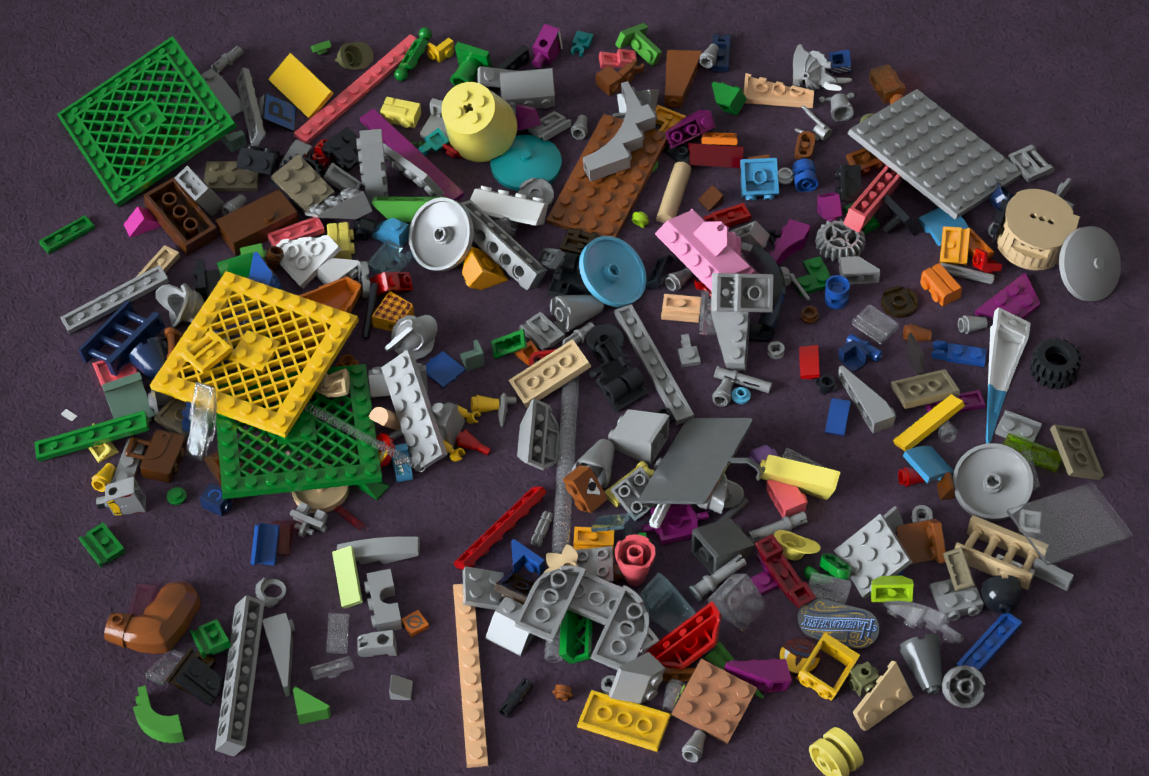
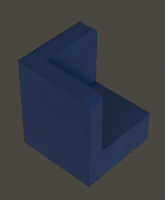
[838,339,869,372]

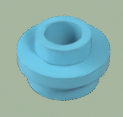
[731,387,751,404]

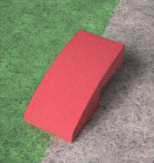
[598,49,637,69]

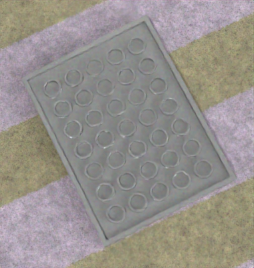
[848,89,1022,220]

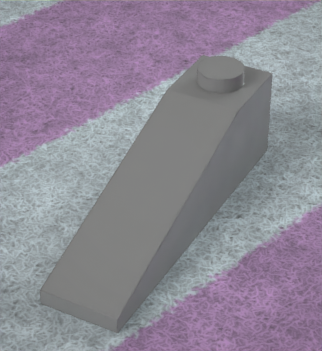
[838,365,896,434]
[262,613,295,697]

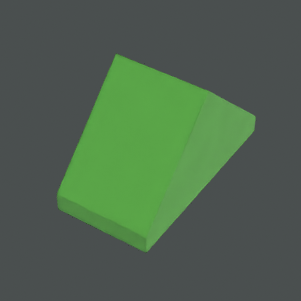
[293,687,331,724]

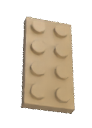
[509,339,591,408]

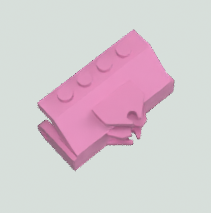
[655,209,759,291]

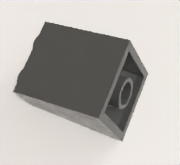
[691,518,755,574]

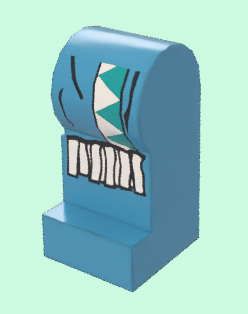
[391,443,413,483]

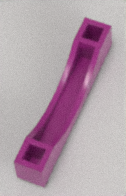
[769,219,810,266]

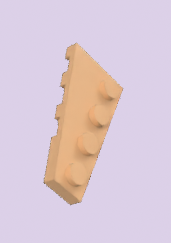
[744,73,814,108]

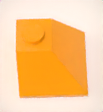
[462,246,508,290]

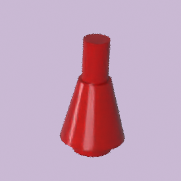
[455,429,491,455]

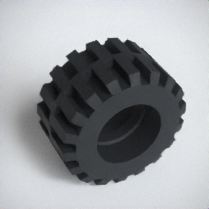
[1030,338,1082,390]

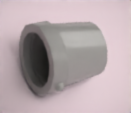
[830,93,854,122]

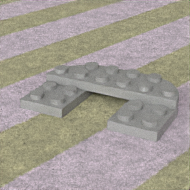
[515,566,649,670]

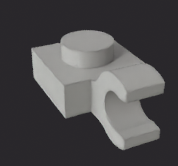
[678,334,701,367]

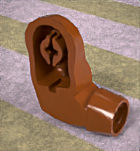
[104,581,201,654]

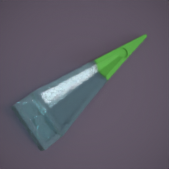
[638,572,764,698]

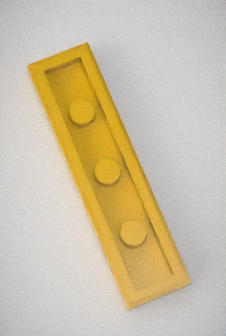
[893,394,965,451]

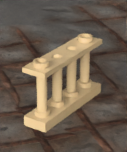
[955,515,1048,590]

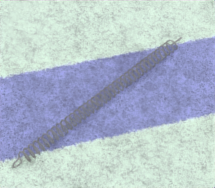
[305,404,426,472]

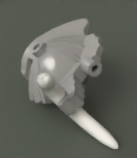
[793,44,852,91]

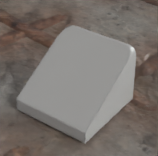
[884,506,903,533]
[389,675,413,700]

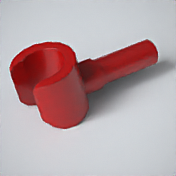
[694,279,712,297]

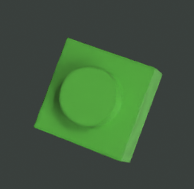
[310,40,331,55]

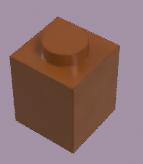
[596,66,623,96]

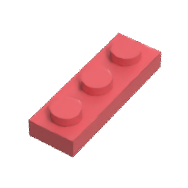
[267,217,325,246]

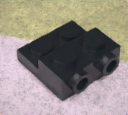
[321,126,361,173]

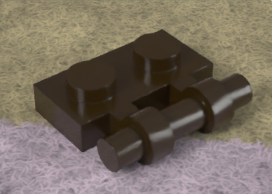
[560,228,601,254]

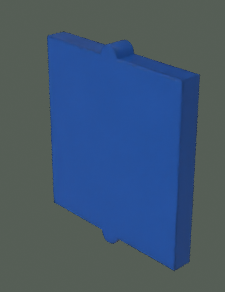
[425,351,466,388]

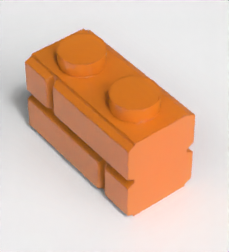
[920,263,962,307]

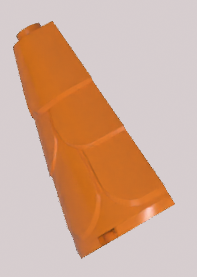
[267,276,362,359]

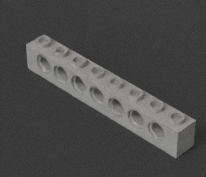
[215,595,264,756]

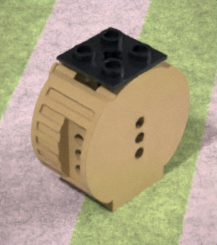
[990,189,1080,270]

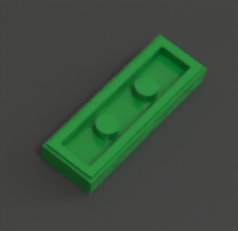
[39,215,96,254]

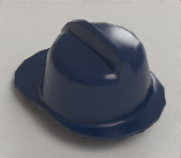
[989,182,1015,211]

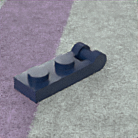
[711,33,731,71]

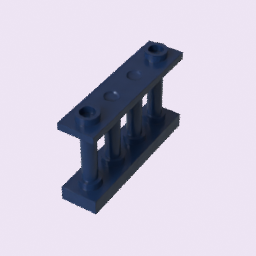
[78,300,165,376]

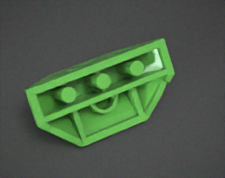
[372,196,446,223]

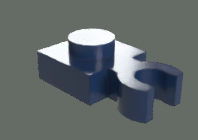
[182,401,199,433]

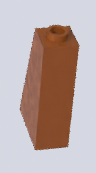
[665,50,702,108]

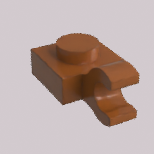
[617,59,644,83]

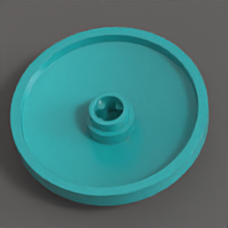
[490,135,562,191]

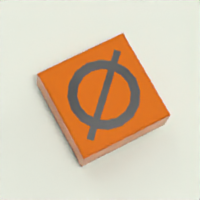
[401,610,429,637]

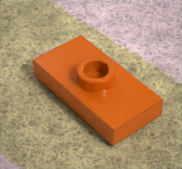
[968,229,994,259]

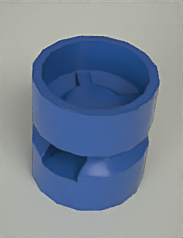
[792,158,818,192]
[824,275,850,309]

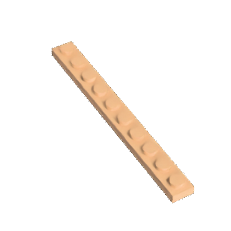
[453,584,488,768]

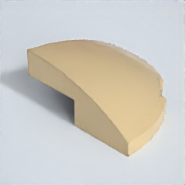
[315,368,350,397]

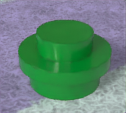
[167,487,187,505]

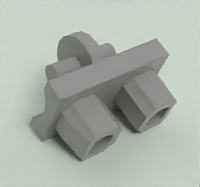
[289,502,328,538]

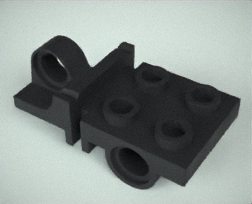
[547,251,589,296]
[589,336,649,412]

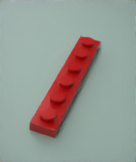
[453,486,547,569]

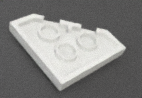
[276,235,341,289]

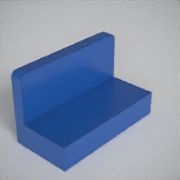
[251,522,280,565]

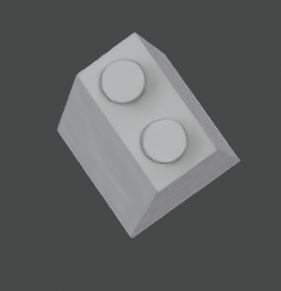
[608,409,669,465]

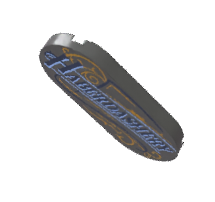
[798,599,879,650]

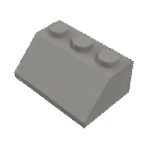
[500,68,555,109]

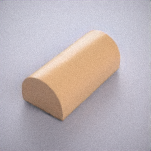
[369,407,401,430]

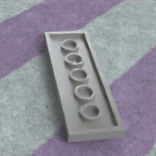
[381,350,447,472]

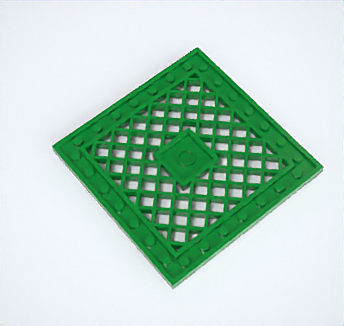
[57,36,237,208]
[213,364,382,499]

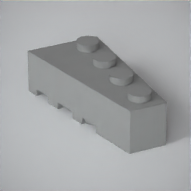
[356,129,388,205]

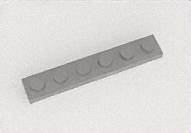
[236,68,265,147]
[60,265,169,334]

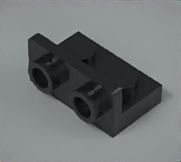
[835,165,862,202]

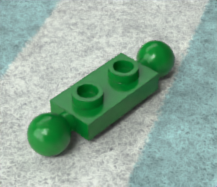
[394,27,432,81]

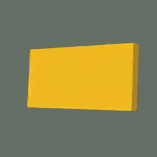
[268,53,334,119]
[577,690,671,752]

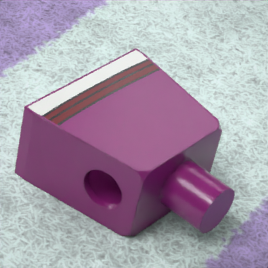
[532,24,563,68]

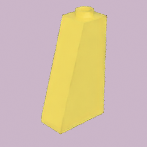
[760,454,840,500]

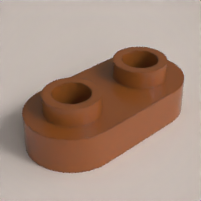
[794,131,816,160]

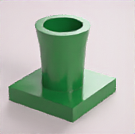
[450,42,492,86]

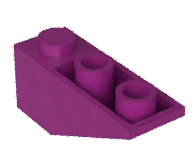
[665,110,716,148]
[723,658,792,693]

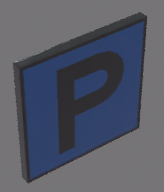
[262,93,296,132]

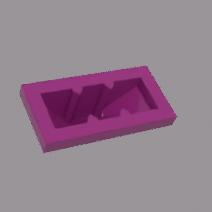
[516,104,541,131]

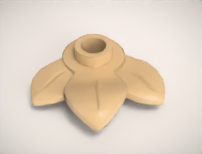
[544,544,579,573]

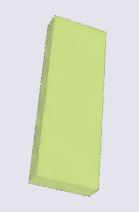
[332,546,363,608]

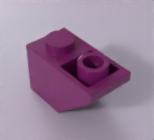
[817,192,842,221]

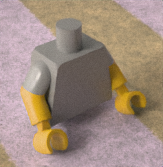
[432,402,481,462]

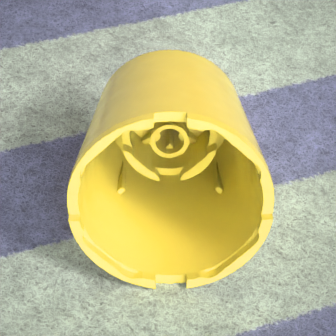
[442,82,517,162]

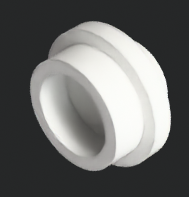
[778,168,794,185]

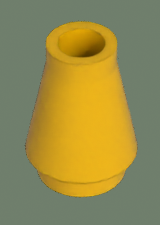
[471,395,499,413]
[92,463,116,492]

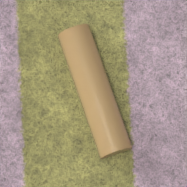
[656,162,691,223]

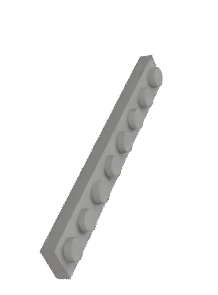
[614,304,694,425]

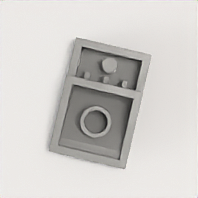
[711,273,773,312]

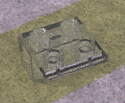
[707,574,768,632]

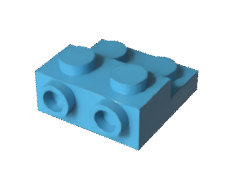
[740,158,779,201]

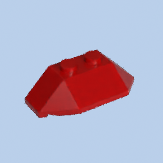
[646,601,722,669]

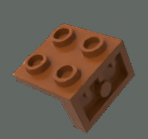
[896,518,946,564]

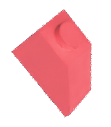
[766,479,808,517]

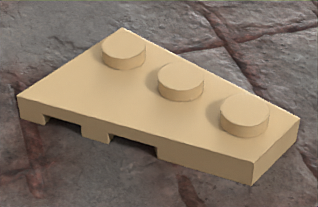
[853,661,913,731]

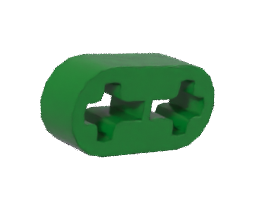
[819,553,852,580]

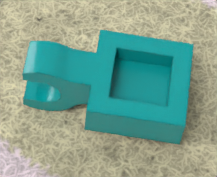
[418,128,450,156]

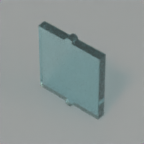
[591,513,630,532]

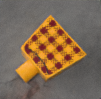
[372,291,414,332]

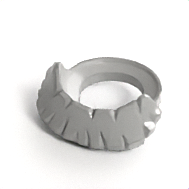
[255,577,286,608]

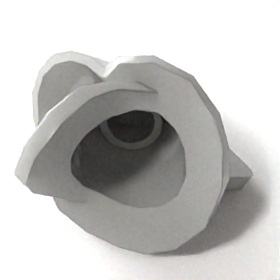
[156,283,205,328]
[385,315,437,360]
[697,473,744,514]

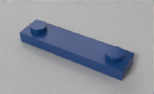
[956,613,1022,671]

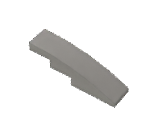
[337,537,420,564]

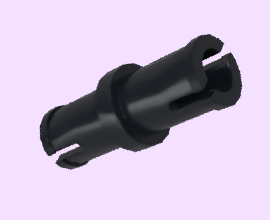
[498,678,534,718]

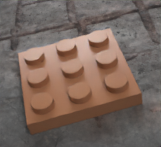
[672,659,757,744]

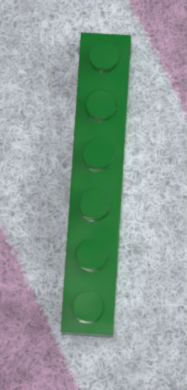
[35,410,149,462]

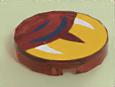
[779,638,820,677]

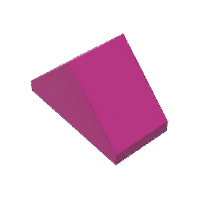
[124,206,162,238]

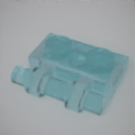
[367,240,413,274]

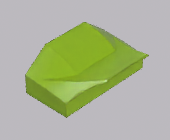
[871,576,914,602]

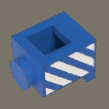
[827,50,852,73]

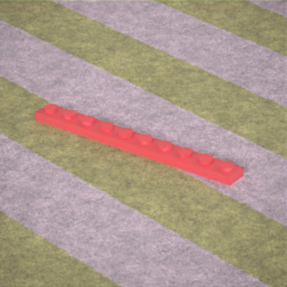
[294,34,418,144]

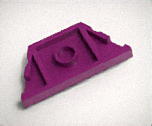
[975,273,1041,320]

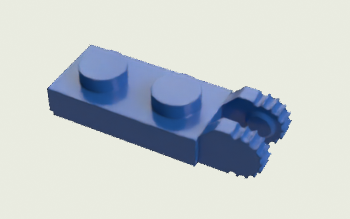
[931,340,987,367]

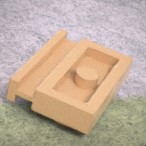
[661,294,701,323]

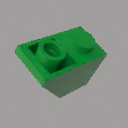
[712,81,747,116]

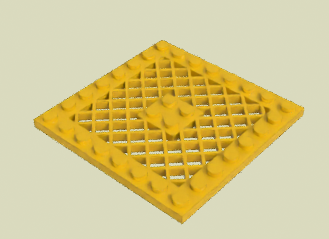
[150,271,359,438]

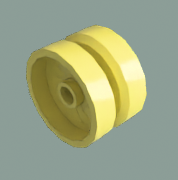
[809,727,864,776]

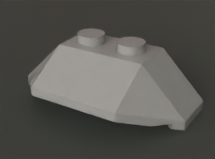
[517,398,561,470]

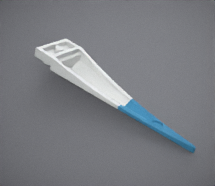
[986,308,1031,444]

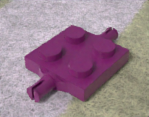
[641,504,709,545]

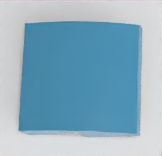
[917,207,969,247]
[903,446,954,483]

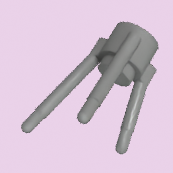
[795,105,832,141]
[780,267,810,300]

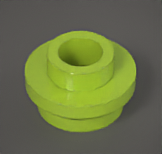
[632,211,649,228]

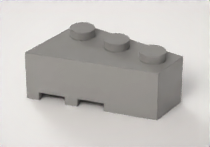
[711,311,750,373]

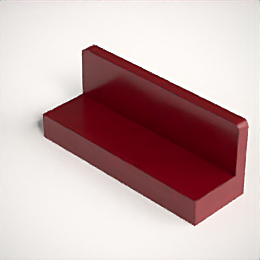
[688,142,744,168]

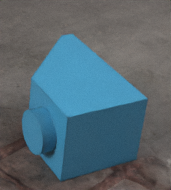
[370,218,409,249]

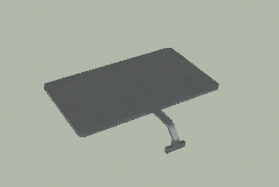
[639,418,766,504]

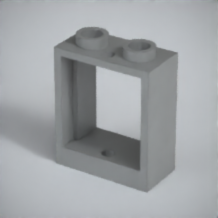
[175,166,224,217]

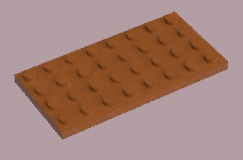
[546,114,668,238]

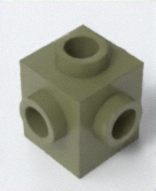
[848,661,880,698]

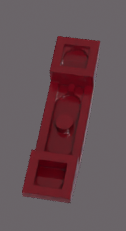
[755,534,816,608]

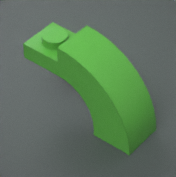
[133,685,185,743]

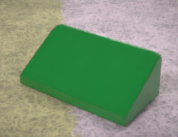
[217,252,253,278]

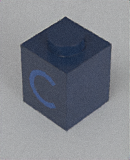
[200,483,233,517]

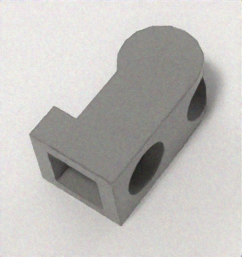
[357,630,397,657]

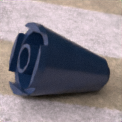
[129,337,167,381]

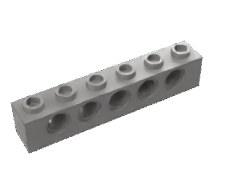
[461,200,547,290]

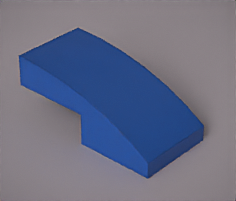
[825,398,851,436]

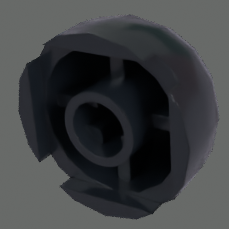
[981,575,1022,614]

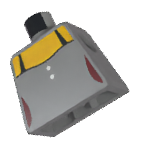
[96,477,146,516]

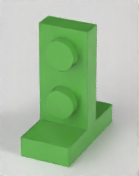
[615,23,662,66]

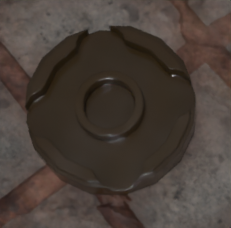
[881,286,918,318]

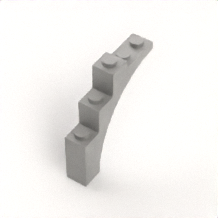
[583,81,657,182]

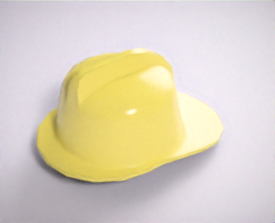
[774,530,821,561]

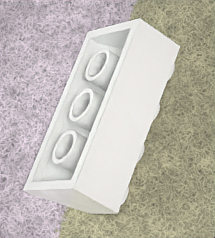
[470,186,548,226]

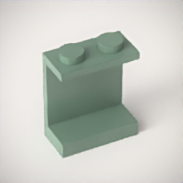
[102,372,155,422]

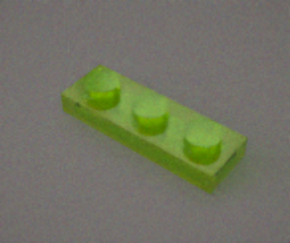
[1003,433,1062,473]

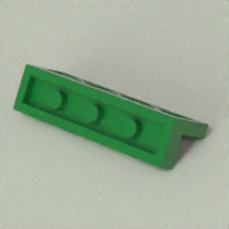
[559,610,593,664]

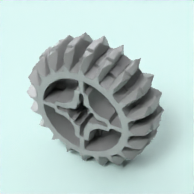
[815,218,866,262]

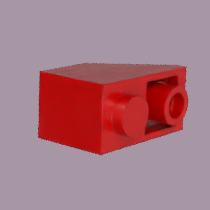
[369,272,413,296]

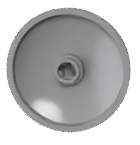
[409,198,474,272]
[1059,226,1121,301]
[953,443,1033,521]

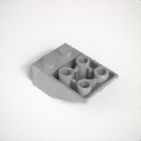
[305,188,372,219]

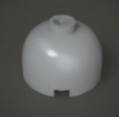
[942,665,985,708]

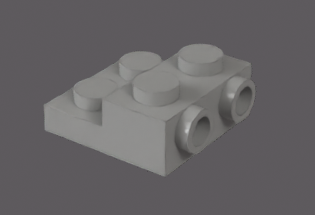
[929,579,983,621]

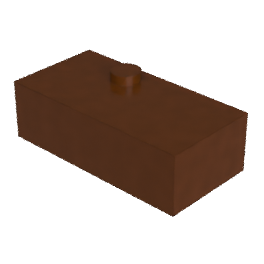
[144,177,217,256]
[216,189,299,256]

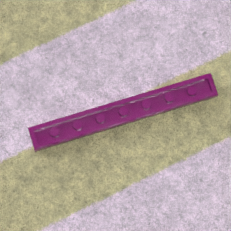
[360,108,464,201]

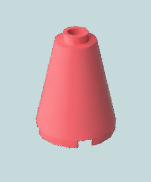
[615,534,656,587]

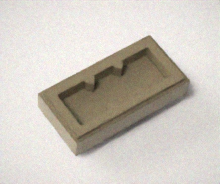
[943,547,975,592]

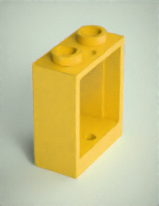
[796,633,860,700]

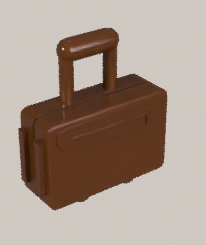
[125,430,186,483]

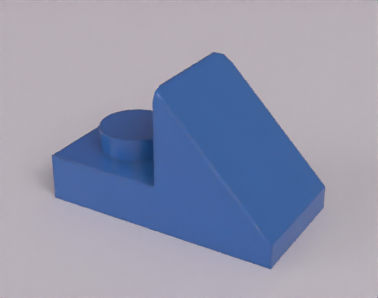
[511,539,545,575]

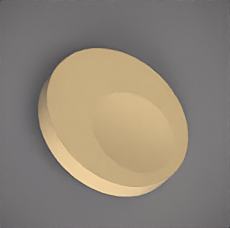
[292,463,349,513]

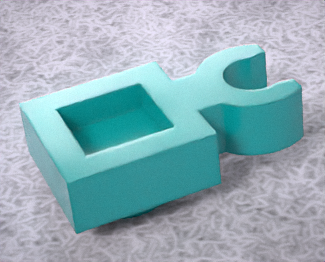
[571,31,594,57]

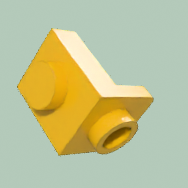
[427,38,454,63]

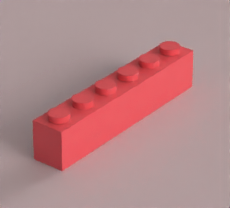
[843,165,904,233]

